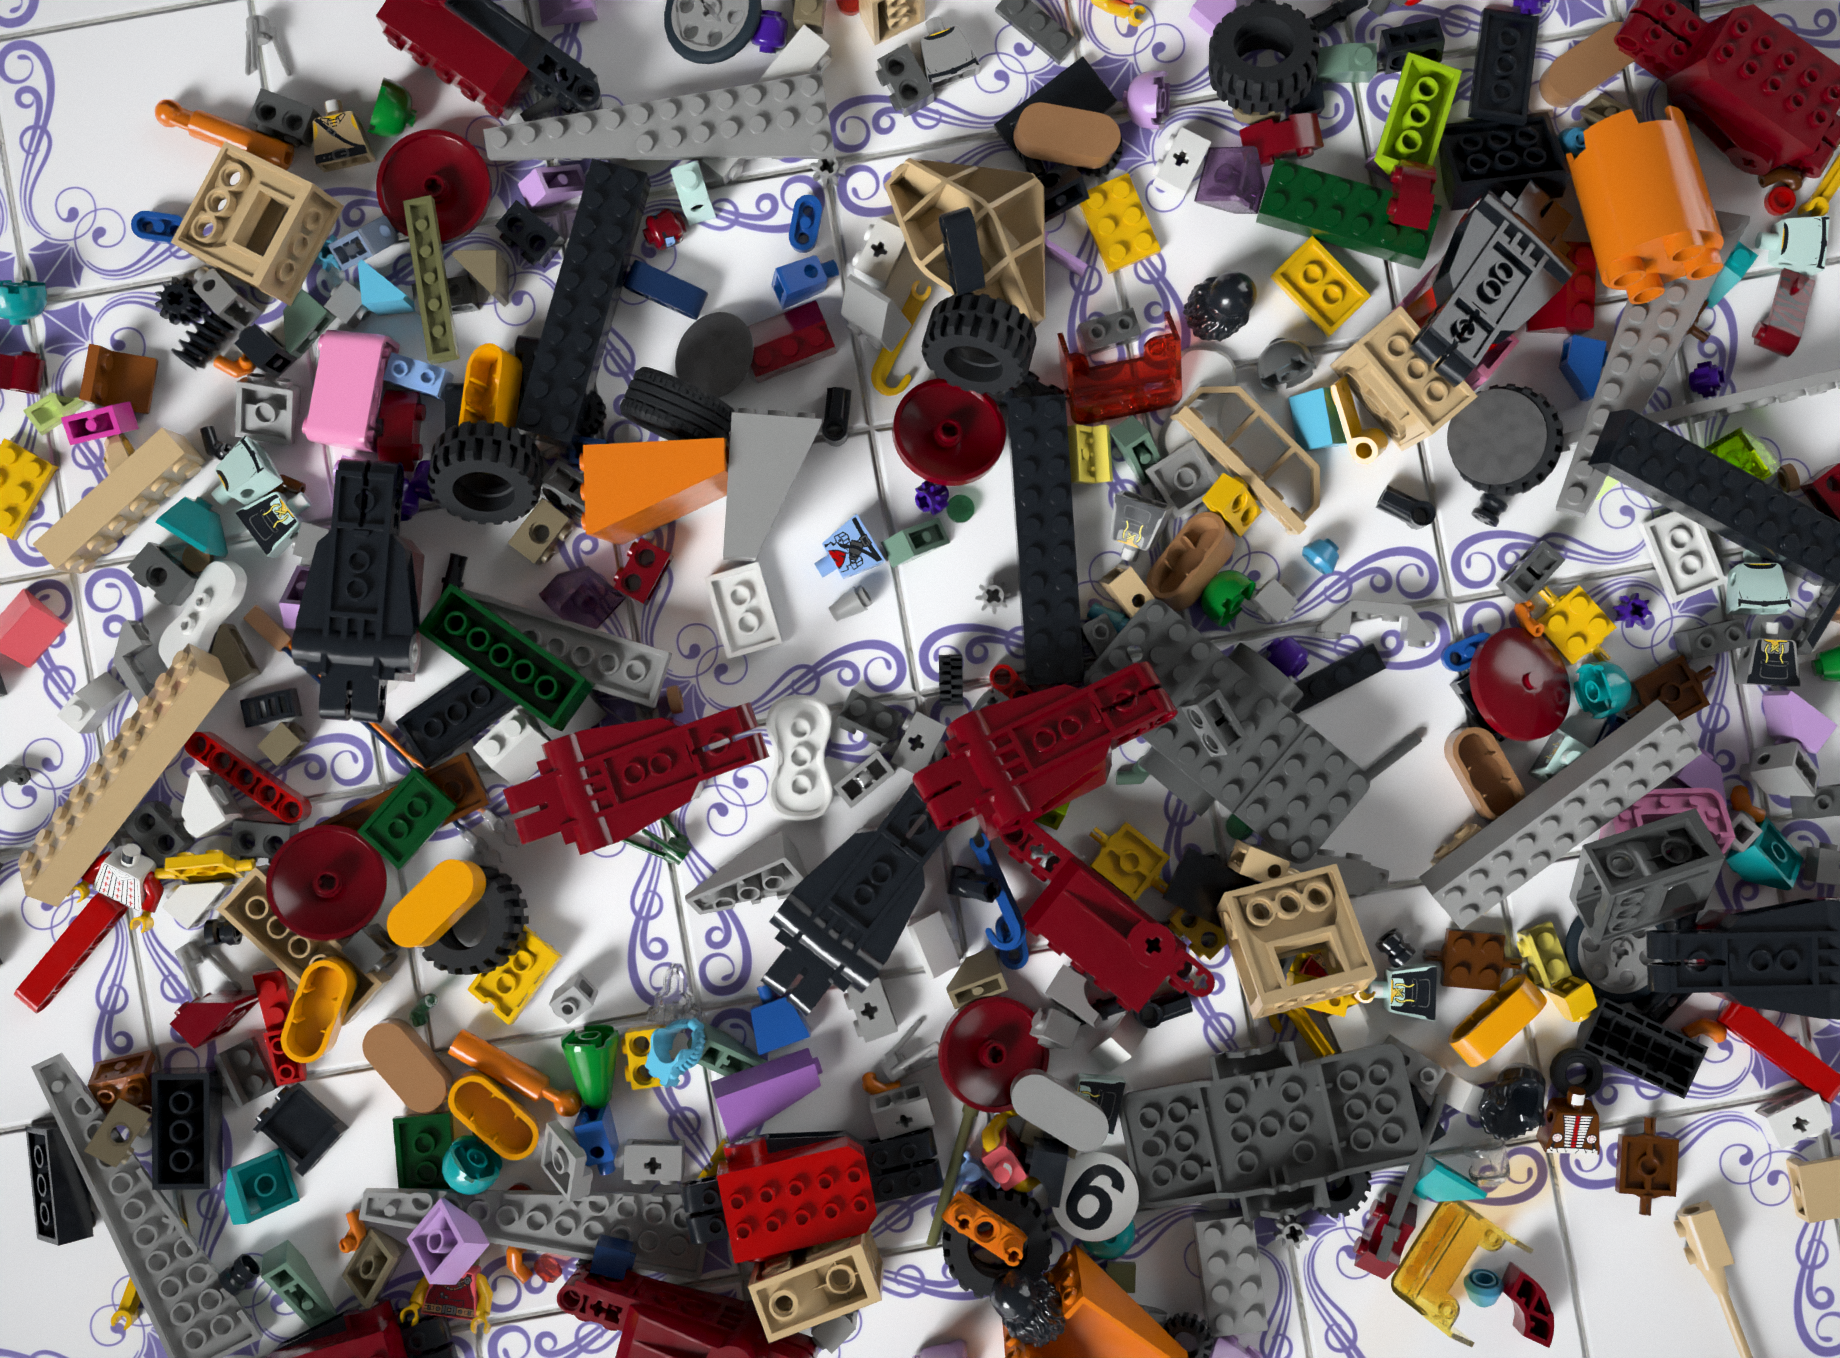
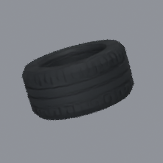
[620,367,735,441]

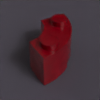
[1239,113,1324,168]
[1386,159,1437,230]
[377,390,426,472]
[1353,1191,1418,1280]
[1501,1261,1555,1348]

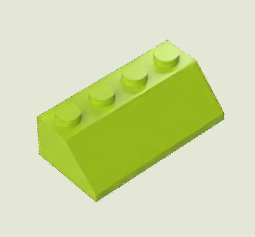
[1374,52,1462,177]

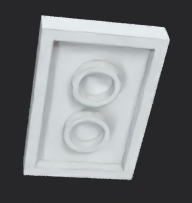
[1639,511,1727,604]
[704,562,783,660]

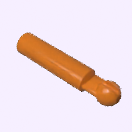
[154,99,294,171]
[448,1029,582,1117]

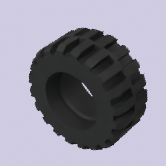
[1209,0,1320,115]
[921,292,1037,395]
[1452,383,1564,497]
[428,420,543,525]
[417,865,529,975]
[942,1182,1053,1301]

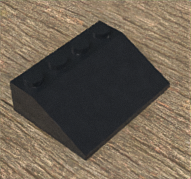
[1438,111,1571,211]

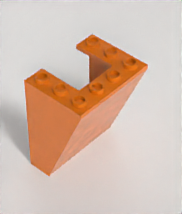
[579,438,730,545]
[1002,1244,1188,1358]

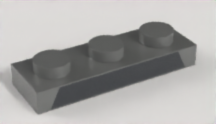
[995,0,1078,65]
[1790,583,1840,655]

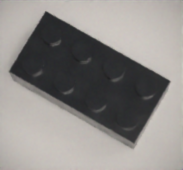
[152,1067,223,1190]

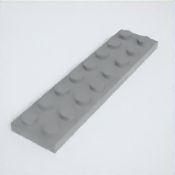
[460,588,673,708]

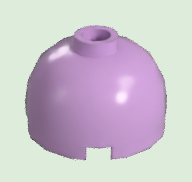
[1122,70,1170,130]

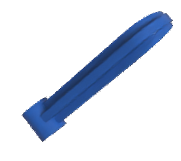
[969,833,1027,951]

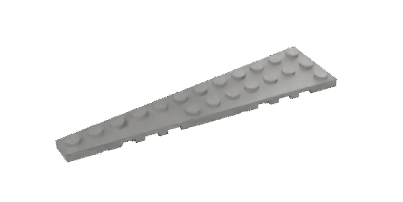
[483,72,836,161]
[1556,210,1750,518]
[1561,368,1840,453]
[31,1052,263,1358]
[359,1188,707,1279]

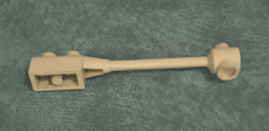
[1673,1200,1753,1358]

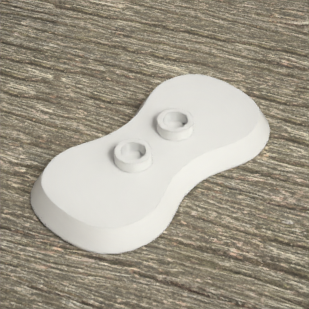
[1158,346,1236,466]
[158,560,247,669]
[766,695,834,821]

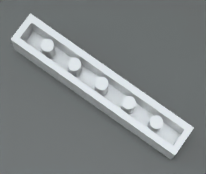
[698,25,832,185]

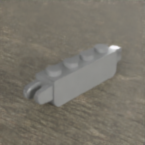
[1229,840,1389,896]

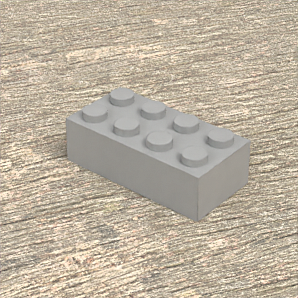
[1191,1207,1268,1337]

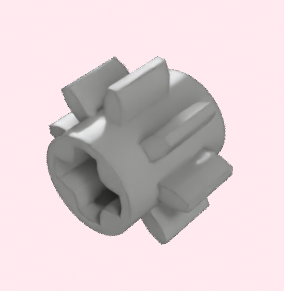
[811,158,846,189]
[975,578,1011,614]
[1273,1215,1310,1249]

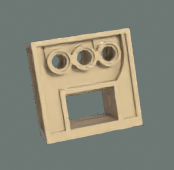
[171,141,344,306]
[1330,305,1478,451]
[1216,864,1377,1020]
[748,1228,884,1343]

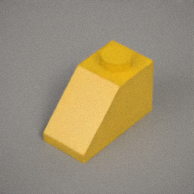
[1545,976,1597,1022]

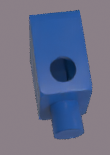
[771,255,839,310]
[750,984,812,1055]
[574,1102,619,1176]

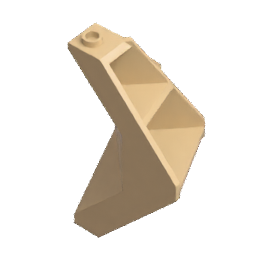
[884,158,1046,329]

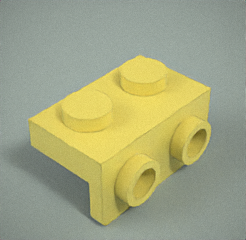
[1067,424,1113,485]

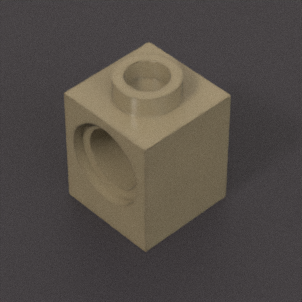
[257,722,310,766]

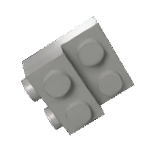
[235,373,301,446]
[1145,439,1219,521]
[540,1119,593,1203]

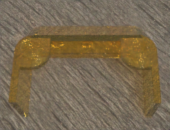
[1391,1200,1534,1347]

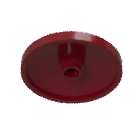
[376,129,492,244]
[892,378,1006,486]
[1469,627,1571,741]
[266,825,387,941]
[938,996,1050,1113]

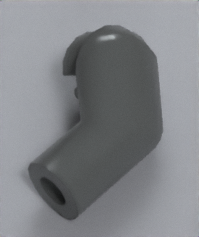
[0,764,31,788]

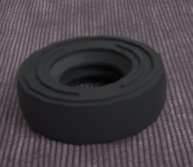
[1549,1048,1603,1099]

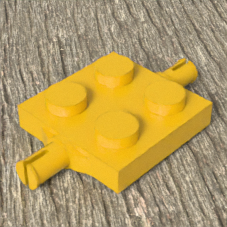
[1536,585,1617,665]
[1089,821,1170,901]
[155,849,256,883]

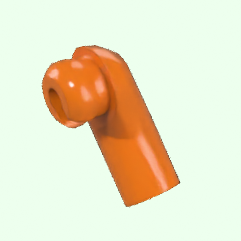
[339,1208,367,1253]

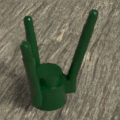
[622,816,692,866]

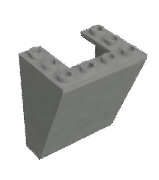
[723,408,822,562]

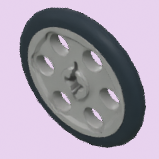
[664,0,762,64]
[1565,915,1670,1004]

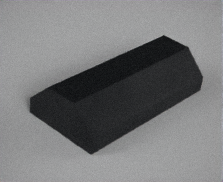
[1576,996,1709,1099]

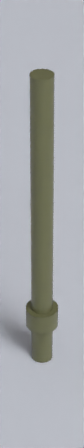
[926,1104,979,1247]

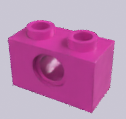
[61,401,139,445]

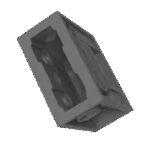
[1569,808,1725,945]

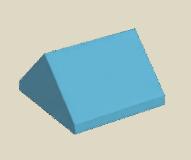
[358,259,416,316]
[1288,387,1348,452]

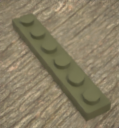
[403,195,460,365]

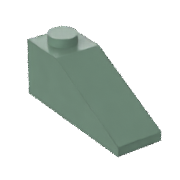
[1285,43,1377,83]
[686,1021,768,1077]
[261,1240,337,1328]

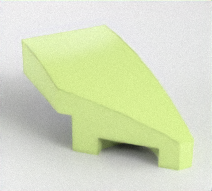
[23,392,85,436]

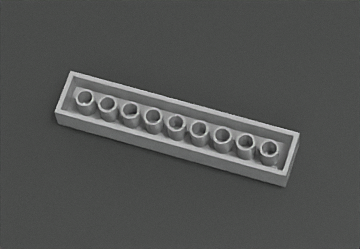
[1419,699,1702,930]

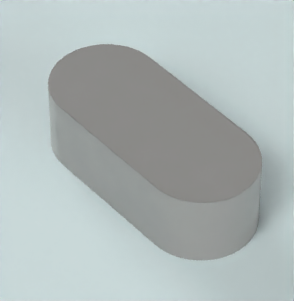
[1010,1068,1109,1151]

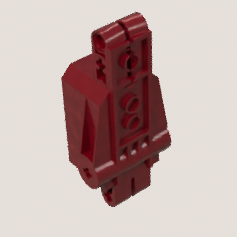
[1614,0,1840,179]
[912,661,1178,841]
[503,702,770,855]
[1000,821,1215,1013]
[557,1261,819,1358]

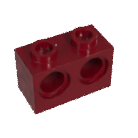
[1800,463,1840,522]
[613,538,674,606]

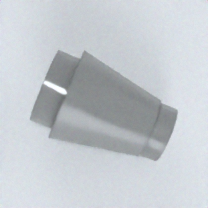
[829,585,873,621]

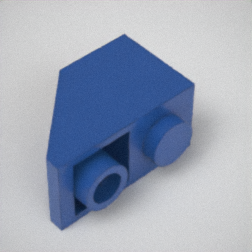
[1558,335,1608,402]

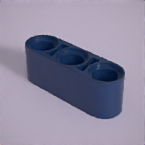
[623,260,709,320]

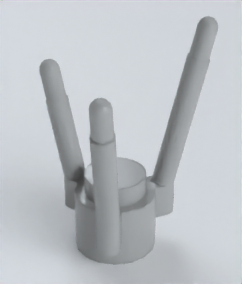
[245,15,292,76]
[174,941,242,1000]
[881,1019,939,1083]

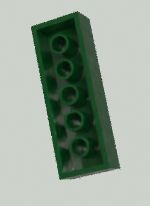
[1256,159,1442,269]
[418,583,596,732]

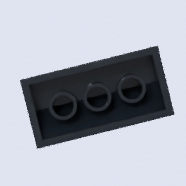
[25,1122,96,1246]

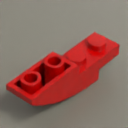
[252,967,307,1086]

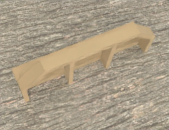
[1170,386,1320,535]

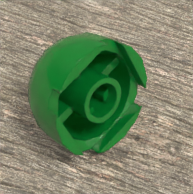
[368,77,417,138]
[1201,570,1256,627]

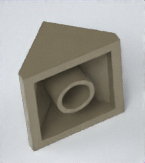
[451,250,509,307]
[342,1226,409,1309]

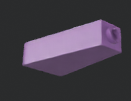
[710,1048,823,1143]

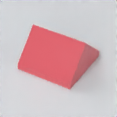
[0,588,68,668]

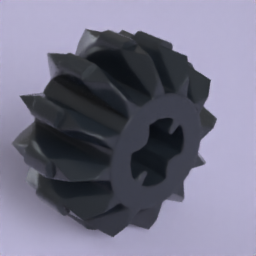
[154,277,206,326]

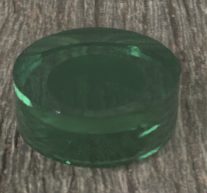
[946,494,975,524]
[1225,813,1253,840]

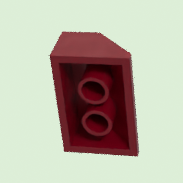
[1526,241,1596,335]
[748,300,837,384]
[170,990,259,1049]

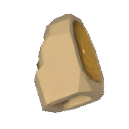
[103,433,135,475]

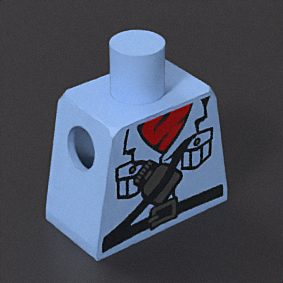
[814,514,886,579]

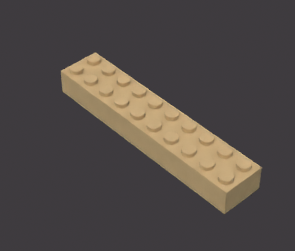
[18,643,230,907]

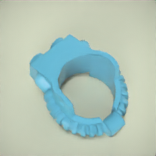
[645,1018,705,1088]

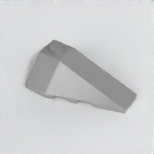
[685,831,808,915]

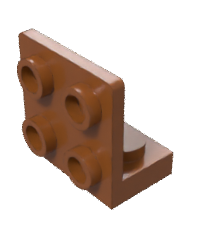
[79,344,159,414]
[87,1050,156,1118]

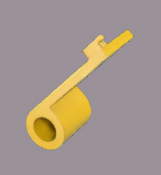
[1330,376,1388,464]

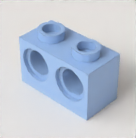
[383,352,454,402]

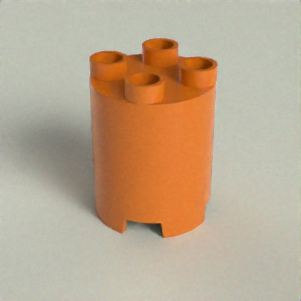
[1566,105,1724,304]

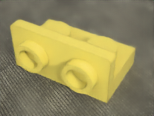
[1517,921,1572,989]

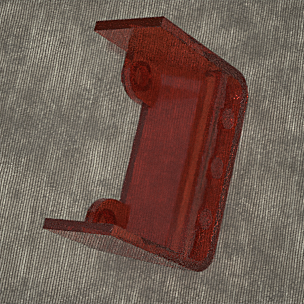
[1057,311,1182,425]

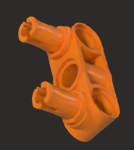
[941,1190,1028,1266]

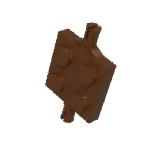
[1624,655,1716,721]
[1422,928,1522,991]
[1615,1116,1679,1216]

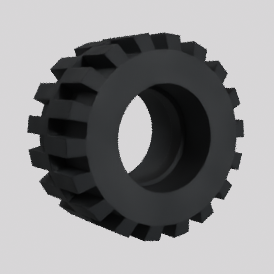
[1312,1171,1372,1218]

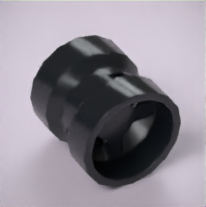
[204,919,243,948]
[1375,928,1416,968]
[218,1254,261,1295]

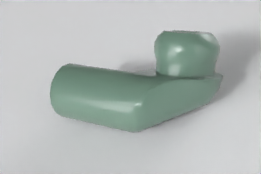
[1115,756,1150,785]

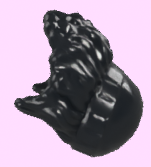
[1183,271,1257,342]
[1478,1062,1546,1141]
[990,1269,1067,1348]

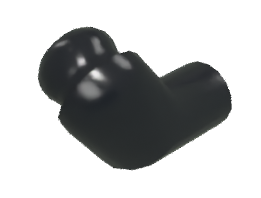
[199,426,233,461]

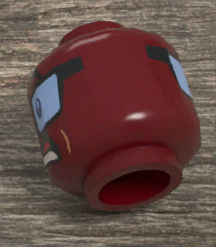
[642,208,687,251]

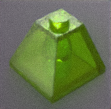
[1704,426,1782,480]

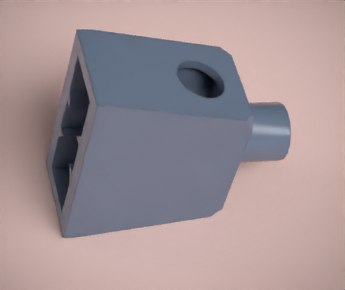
[327,215,399,271]

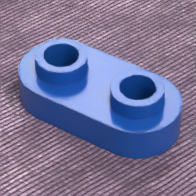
[789,195,823,253]
[131,211,183,245]
[1441,632,1491,672]
[995,914,1029,970]

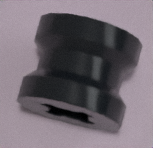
[1471,493,1508,527]

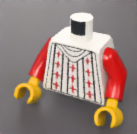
[67,844,164,933]

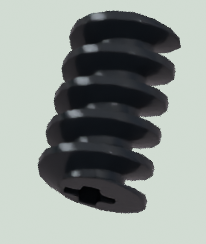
[171,308,235,371]

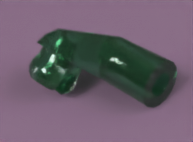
[409,993,438,1028]

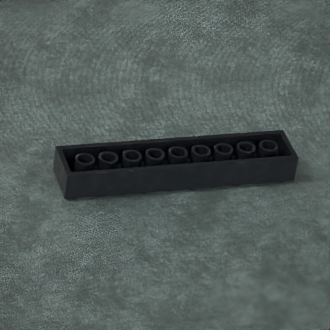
[515,159,651,450]
[1006,394,1084,685]
[1588,409,1840,586]

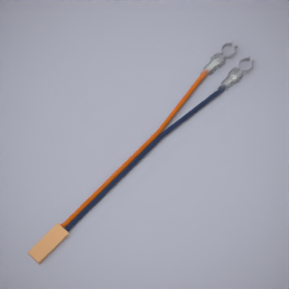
[243,605,521,869]

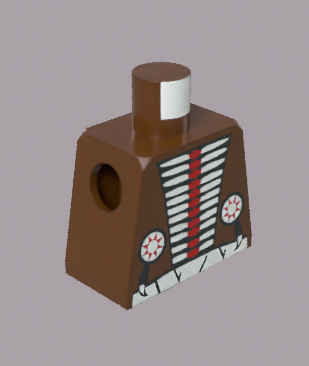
[1536,1086,1600,1155]

